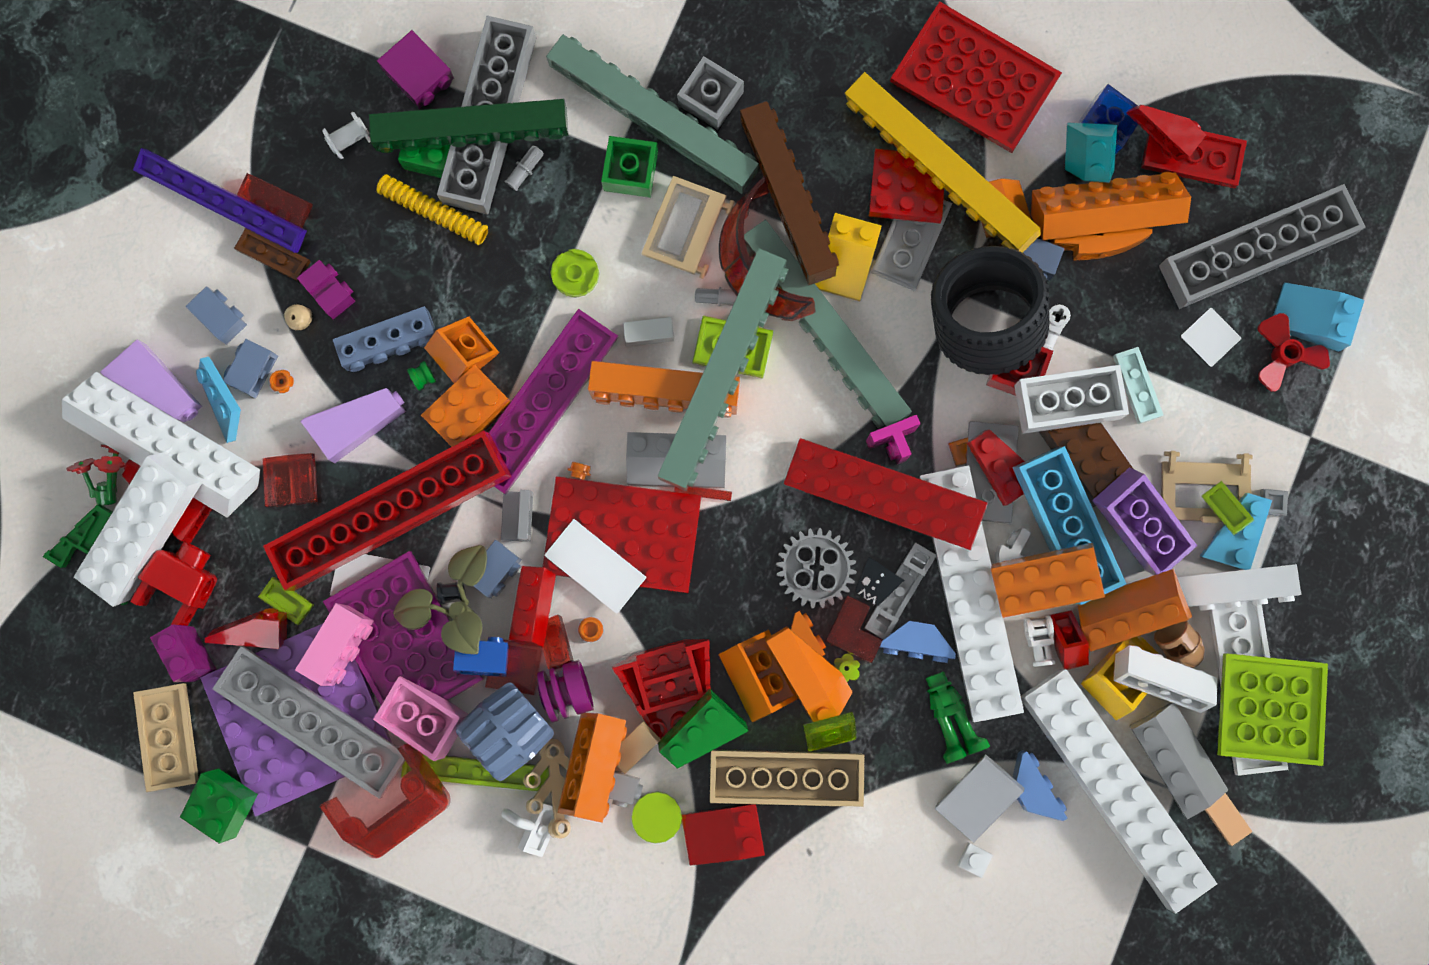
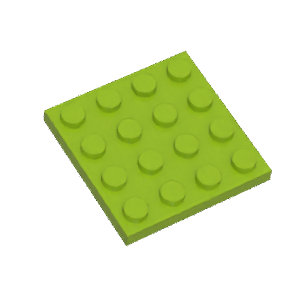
[1217,653,1328,766]

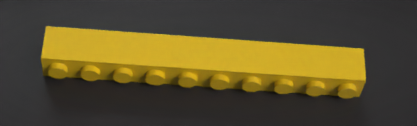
[845,72,1041,253]

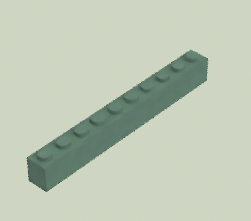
[546,34,759,194]
[741,219,912,429]
[657,248,789,491]

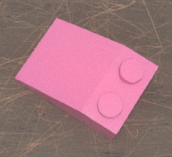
[373,676,468,761]

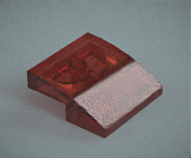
[262,453,318,507]

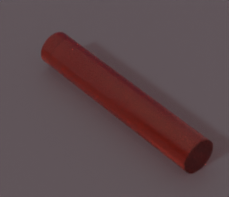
[674,486,732,501]

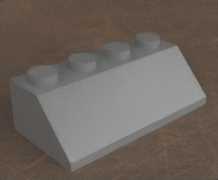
[626,432,726,488]
[1130,702,1228,819]

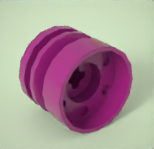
[537,659,594,723]

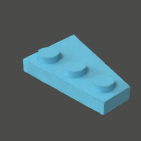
[196,357,241,443]
[1200,493,1272,570]

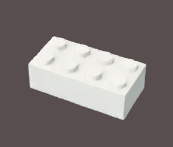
[1014,365,1129,434]

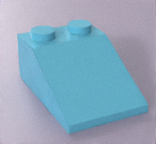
[1273,283,1365,352]

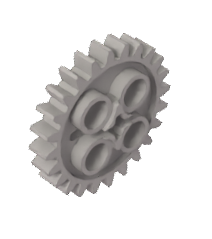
[776,528,857,609]

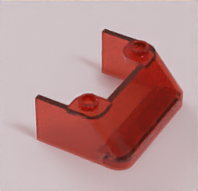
[319,743,451,858]

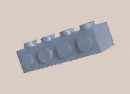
[333,306,436,372]

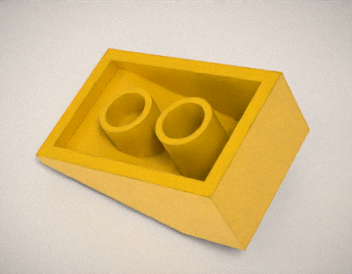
[815,213,882,301]
[1081,635,1159,720]

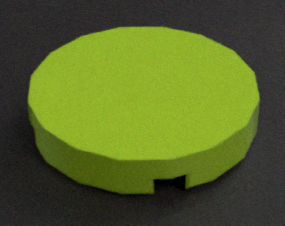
[551,249,599,298]
[632,792,682,843]

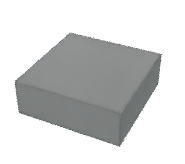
[1260,489,1288,516]

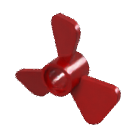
[1258,313,1330,392]

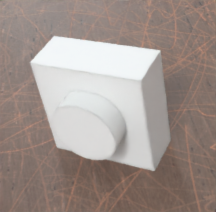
[958,842,993,878]

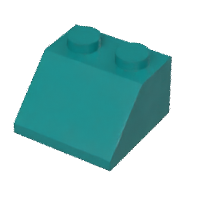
[1065,122,1117,183]

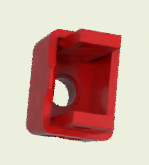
[130,541,217,626]

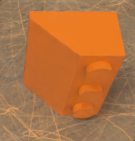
[719,630,799,722]

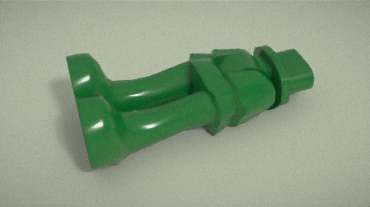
[926,672,990,764]

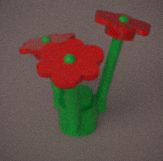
[66,444,125,505]

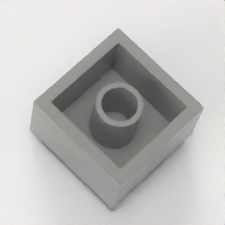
[677,56,744,130]

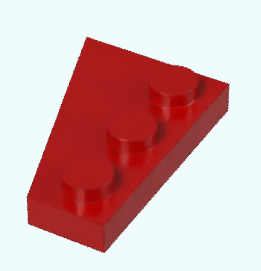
[966,429,1025,506]

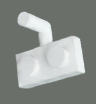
[502,802,554,857]

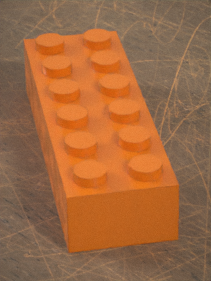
[1031,172,1191,240]
[588,361,740,418]

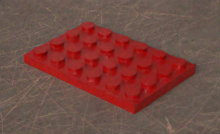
[890,2,1062,153]
[542,476,702,593]

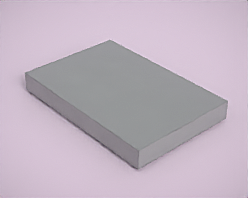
[935,754,1025,843]

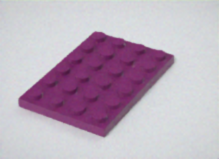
[323,551,484,705]

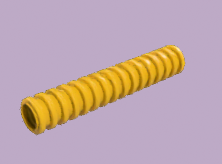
[377,174,488,245]

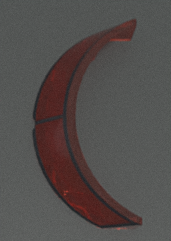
[719,176,816,321]

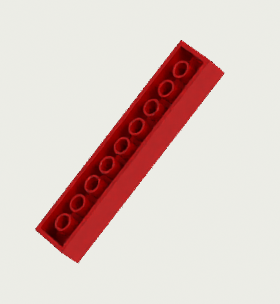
[263,430,512,591]

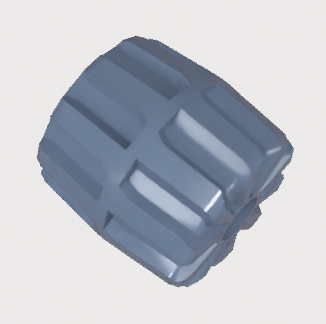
[455,682,554,781]

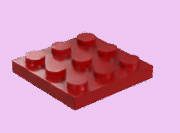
[869,149,944,224]

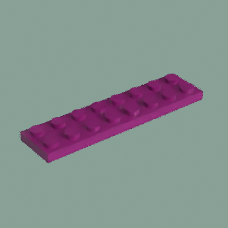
[489,309,619,495]

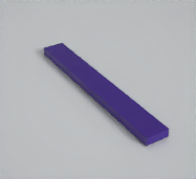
[133,148,307,253]

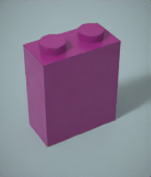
[377,30,454,109]
[150,625,217,682]

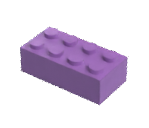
[1092,467,1197,575]

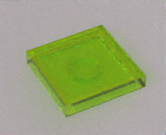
[803,712,857,752]

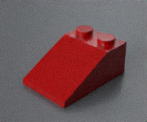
[682,804,765,866]

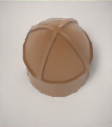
[1154,620,1205,668]

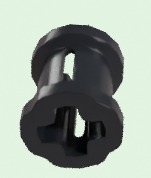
[437,581,466,605]

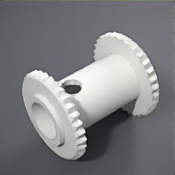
[322,112,370,159]

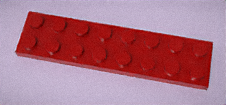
[784,438,988,550]

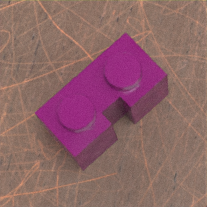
[297,260,355,319]

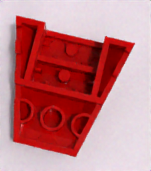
[612,639,711,744]

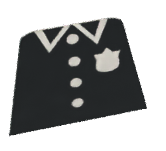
[855,557,905,606]

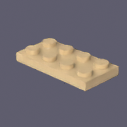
[133,684,199,792]

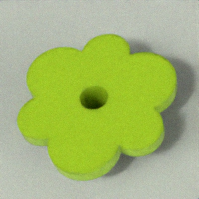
[834,654,860,682]

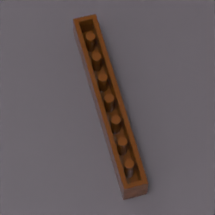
[740,101,839,286]

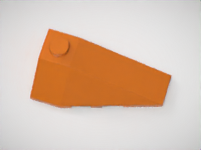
[765,627,852,729]

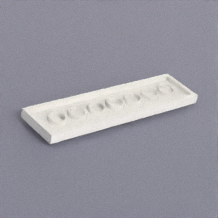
[1209,600,1288,776]

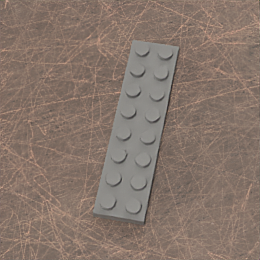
[212,646,409,799]

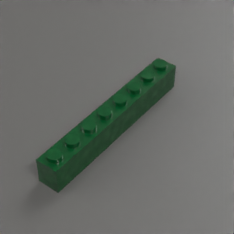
[369,99,569,153]

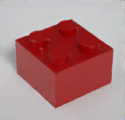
[986,347,1053,396]

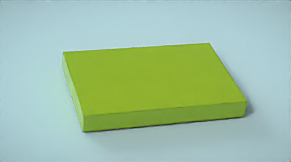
[692,316,773,379]

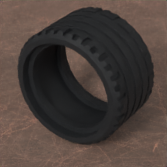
[931,246,1049,375]

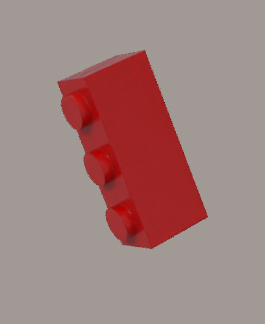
[509,566,556,647]

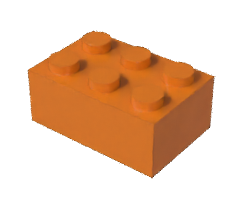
[421,364,511,447]

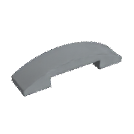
[864,542,937,639]

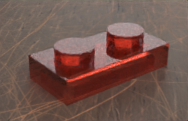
[542,614,574,670]

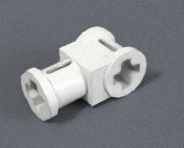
[1043,304,1071,355]
[1024,615,1056,667]

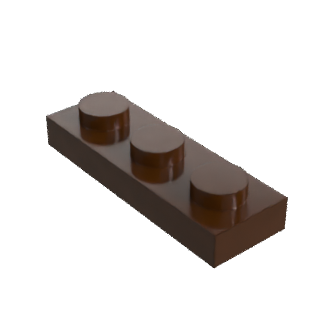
[234,228,311,282]

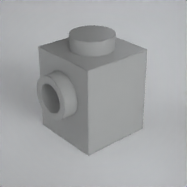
[609,771,643,807]

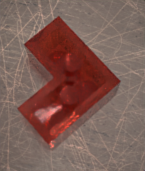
[825,596,883,663]

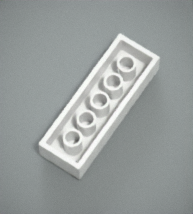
[74,453,202,607]

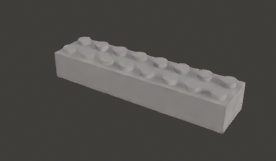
[437,16,536,215]
[1159,184,1366,309]

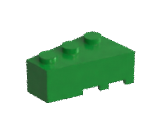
[658,689,748,769]

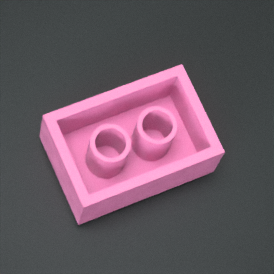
[295,603,374,686]

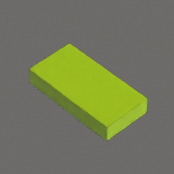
[1201,481,1254,535]
[258,577,314,625]

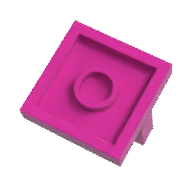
[866,415,920,465]

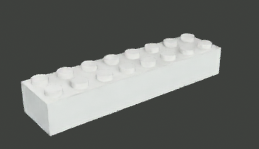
[62,372,260,518]

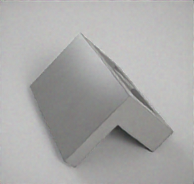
[501,489,533,541]

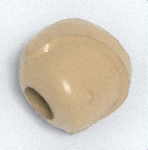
[284,304,312,330]

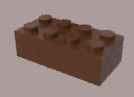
[1039,422,1134,508]

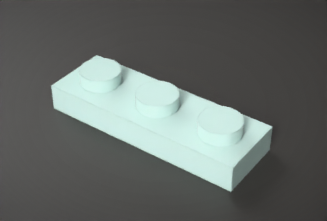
[1113,347,1163,424]

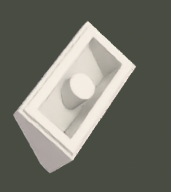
[623,317,674,347]

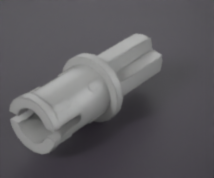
[504,146,544,191]
[695,287,740,306]

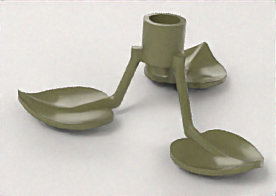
[393,545,487,655]

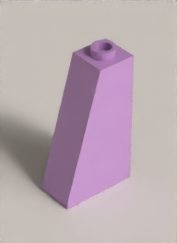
[100,339,203,423]
[301,388,406,463]

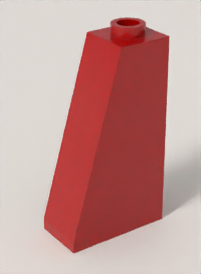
[122,459,212,544]

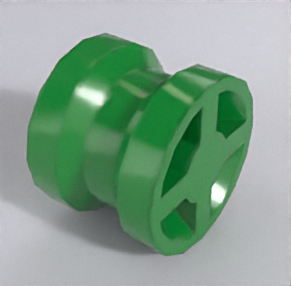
[407,360,436,391]

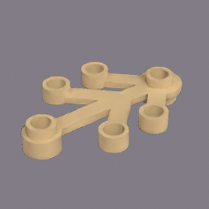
[523,739,571,839]

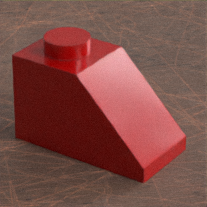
[1050,610,1089,670]

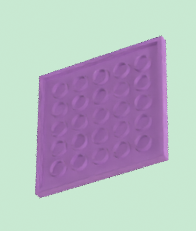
[200,623,392,817]

